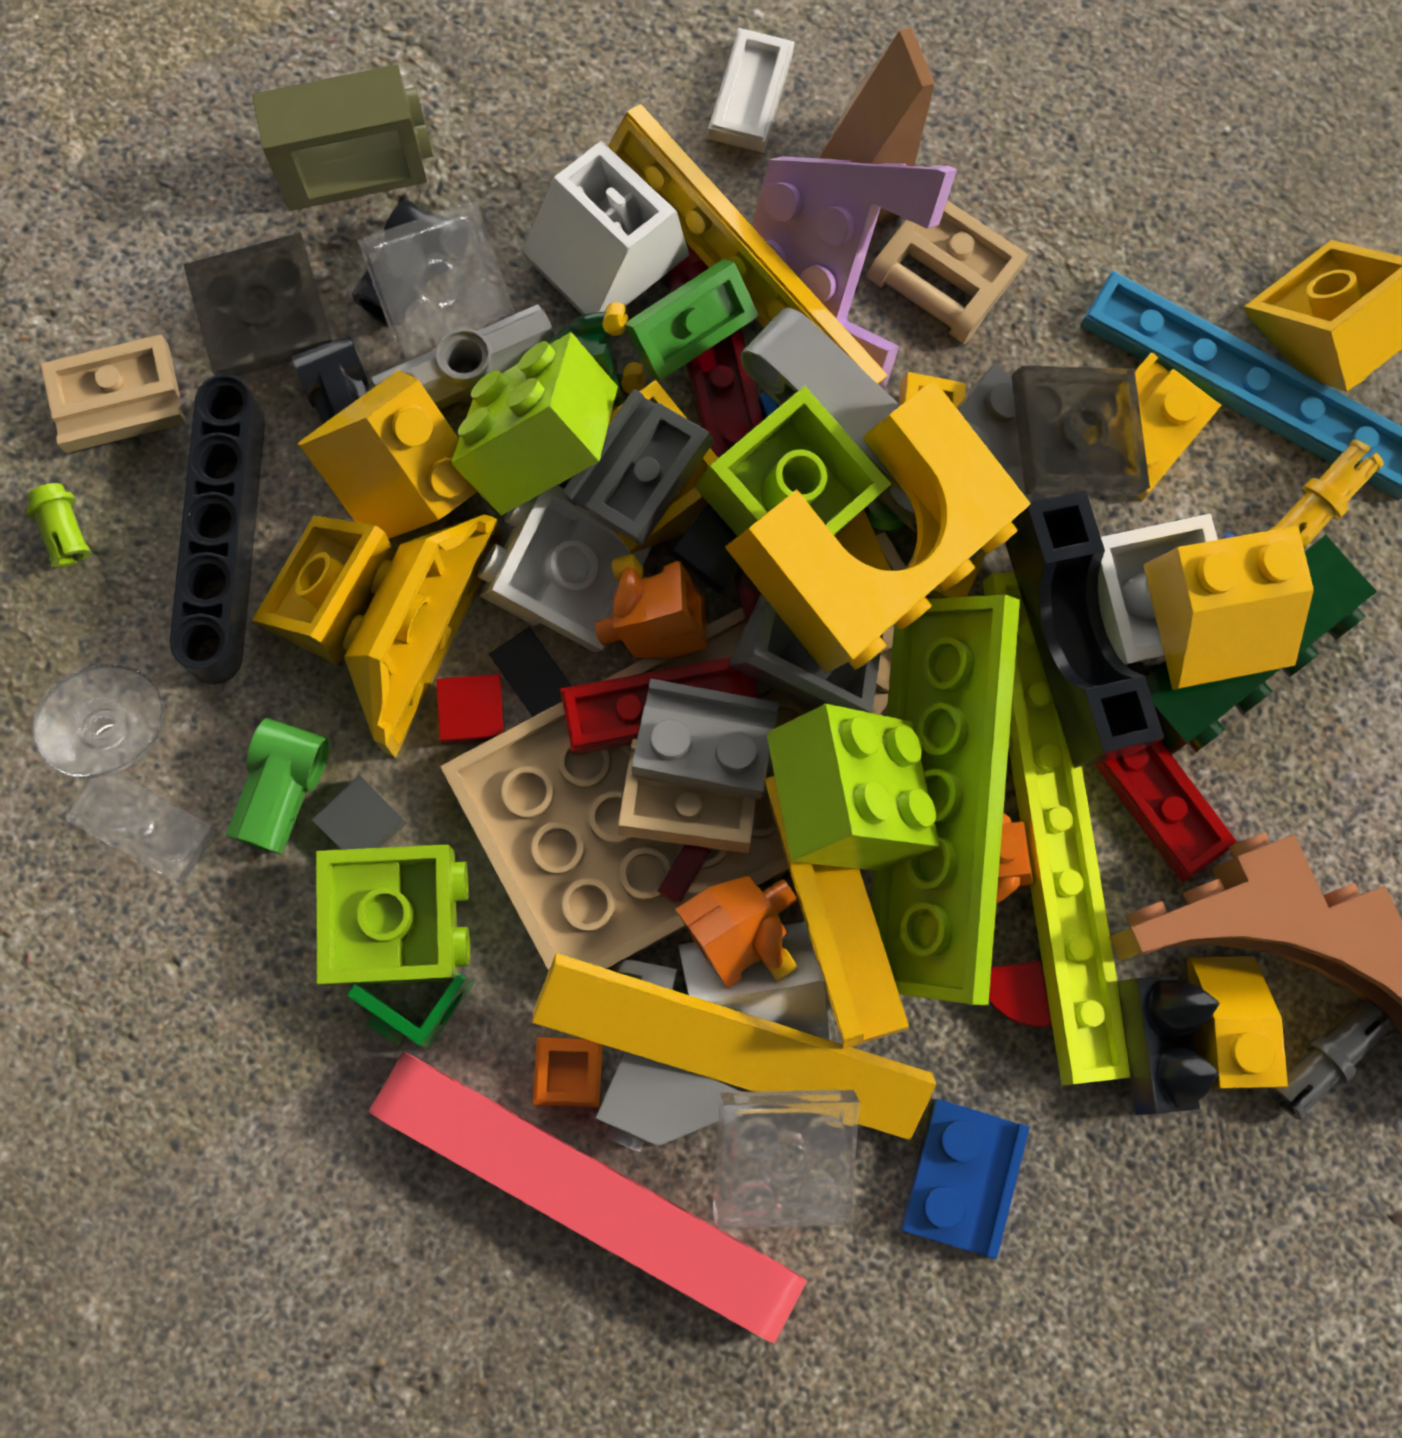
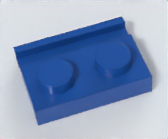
[899,1098,1030,1259]

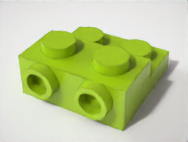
[316,844,470,986]

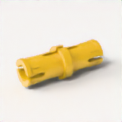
[1268,439,1384,549]

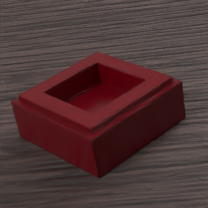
[657,845,711,904]

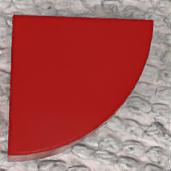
[989,961,1052,1028]

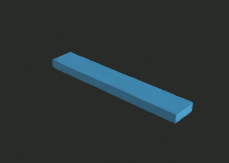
[1080,270,1402,500]

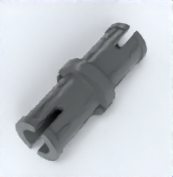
[1268,1000,1393,1120]

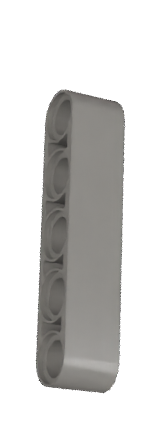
[740,308,982,562]

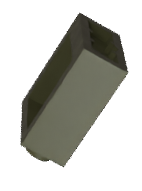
[251,64,433,211]

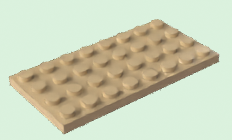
[440,531,1013,971]

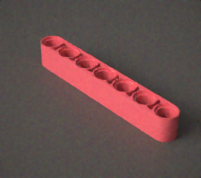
[369,1051,808,1344]

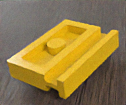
[1079,352,1221,501]

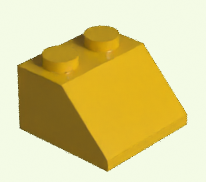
[1244,240,1402,392]
[297,370,478,539]
[1143,526,1314,690]

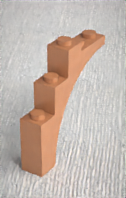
[1109,832,1402,1035]

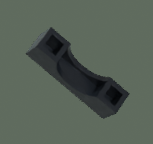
[1005,490,1164,769]

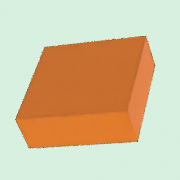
[533,1037,603,1108]

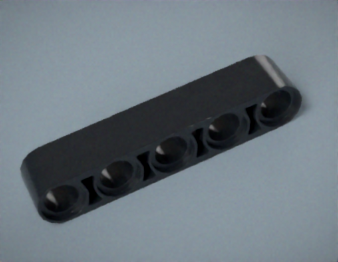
[170,374,265,685]

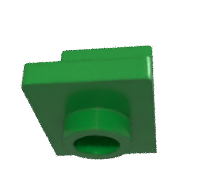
[347,973,474,1049]

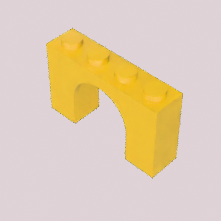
[725,379,1031,674]

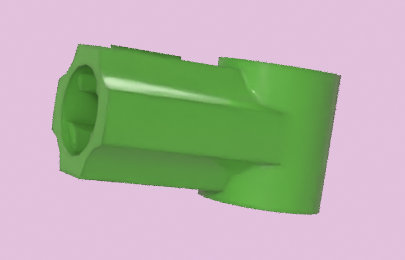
[226,718,330,855]

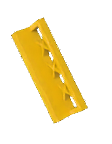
[764,776,909,1049]

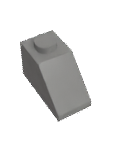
[596,1052,753,1153]

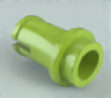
[24,483,91,568]

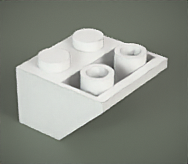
[522,141,689,315]

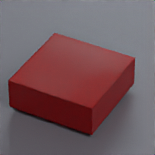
[436,674,505,745]

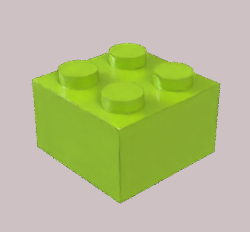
[451,332,618,516]
[695,386,891,536]
[766,704,940,871]

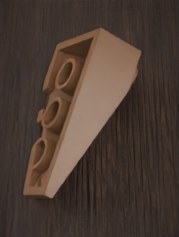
[820,27,935,224]

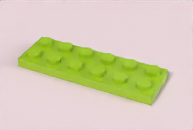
[871,595,1020,1005]

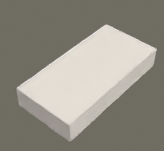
[708,28,794,153]

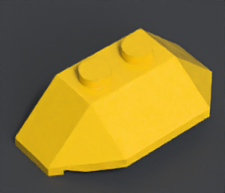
[343,514,502,758]

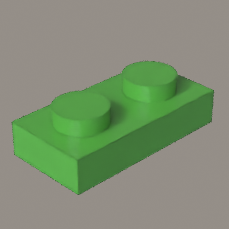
[625,259,759,381]

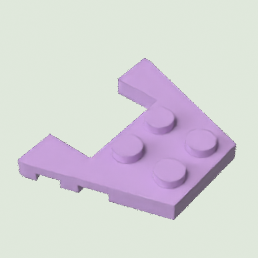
[752,156,957,390]

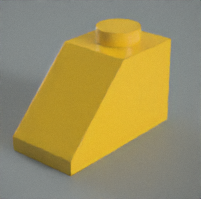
[1187,956,1288,1089]

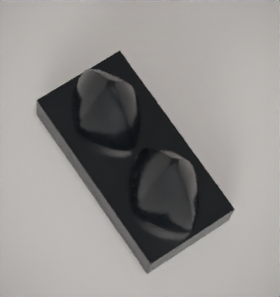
[1117,976,1220,1115]

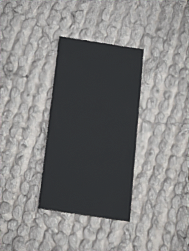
[489,626,572,717]

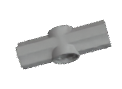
[371,304,555,410]

